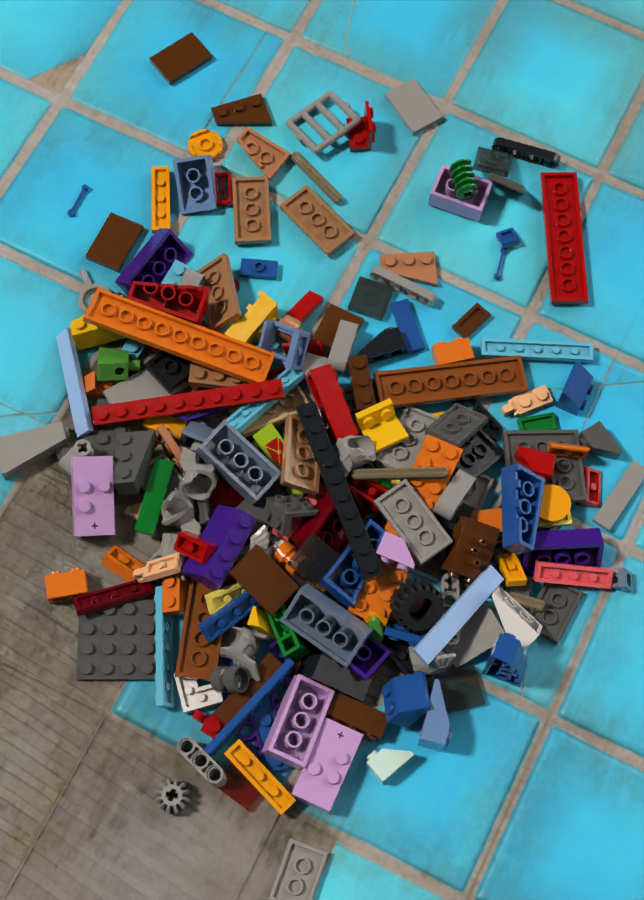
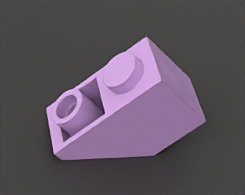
[376,531,415,573]

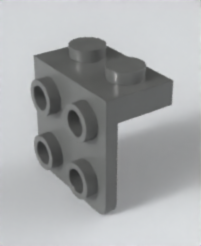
[263,494,319,536]

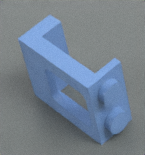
[258,320,311,370]

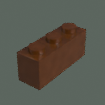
[347,355,376,413]
[325,691,388,742]

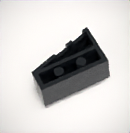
[296,652,372,702]

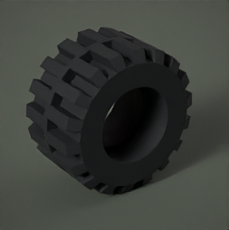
[390,578,445,634]

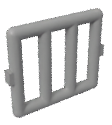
[285,90,362,154]

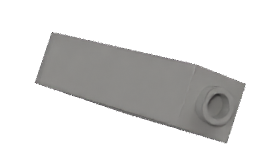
[0,421,70,480]

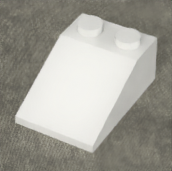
[491,585,543,651]

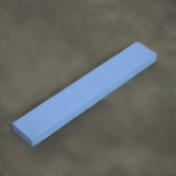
[56,328,93,439]
[412,565,504,665]

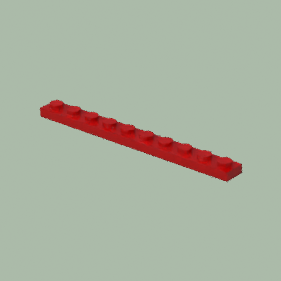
[92,379,285,427]

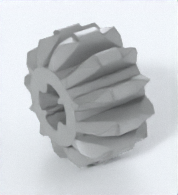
[155,778,190,814]

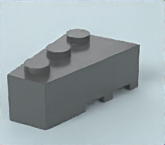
[114,430,159,495]

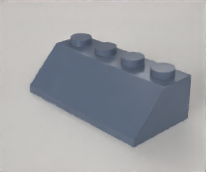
[194,419,281,505]
[280,583,374,668]

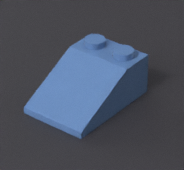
[173,154,217,214]
[417,679,452,752]

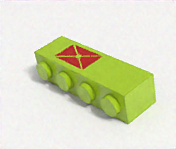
[252,423,306,496]

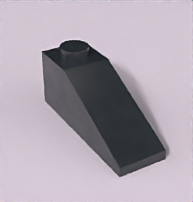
[355,327,406,365]

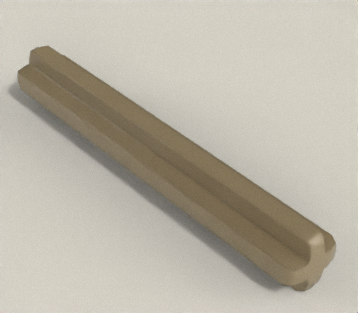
[290,151,343,204]

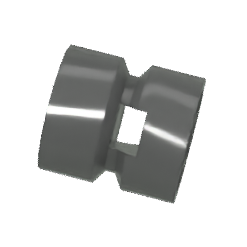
[210,666,249,693]

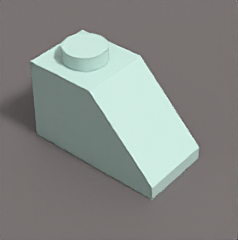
[366,749,414,784]

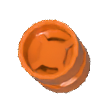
[273,541,310,578]

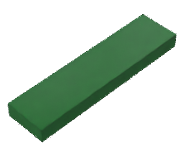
[134,457,175,536]

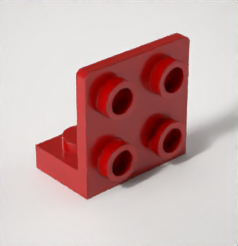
[346,101,376,152]

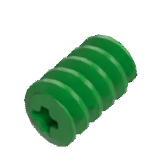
[449,159,478,201]

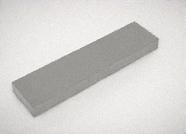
[592,460,644,532]

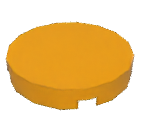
[187,129,223,161]
[539,484,571,523]

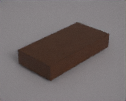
[452,303,491,338]

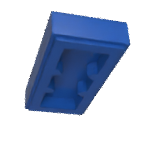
[240,258,278,280]

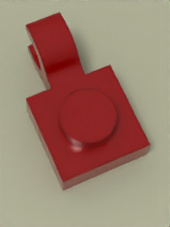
[192,709,226,739]

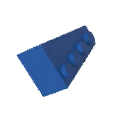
[501,463,545,555]
[318,519,385,608]
[482,633,527,688]

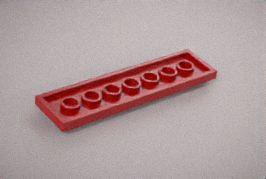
[540,172,588,304]

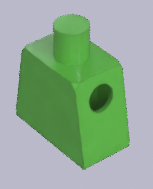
[97,347,140,381]

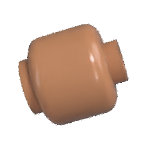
[276,315,303,342]

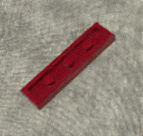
[72,580,155,616]

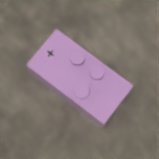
[71,456,115,536]
[261,674,335,770]
[291,718,364,814]

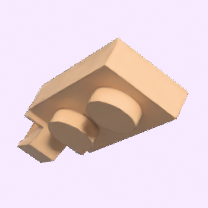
[500,385,554,417]
[132,552,184,583]

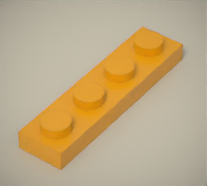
[152,166,170,234]
[224,739,296,815]

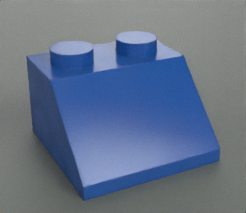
[556,361,594,416]
[382,672,431,728]

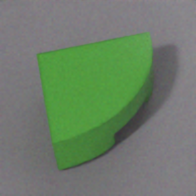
[368,616,384,643]

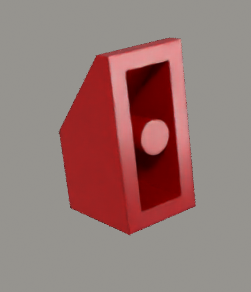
[514,446,556,483]

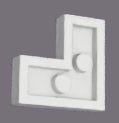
[174,673,223,714]

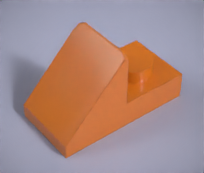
[82,371,116,398]

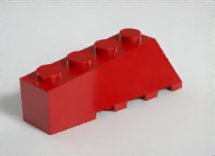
[127,281,210,326]

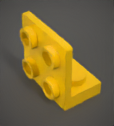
[355,398,409,453]

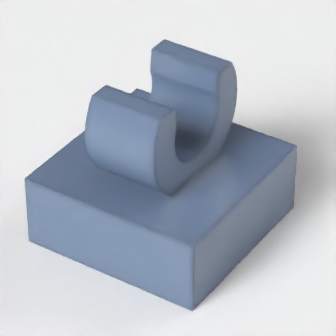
[611,568,632,592]

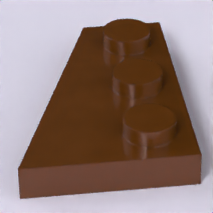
[211,93,272,126]

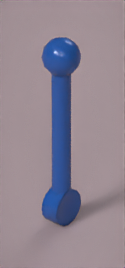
[68,184,89,217]
[494,247,508,280]

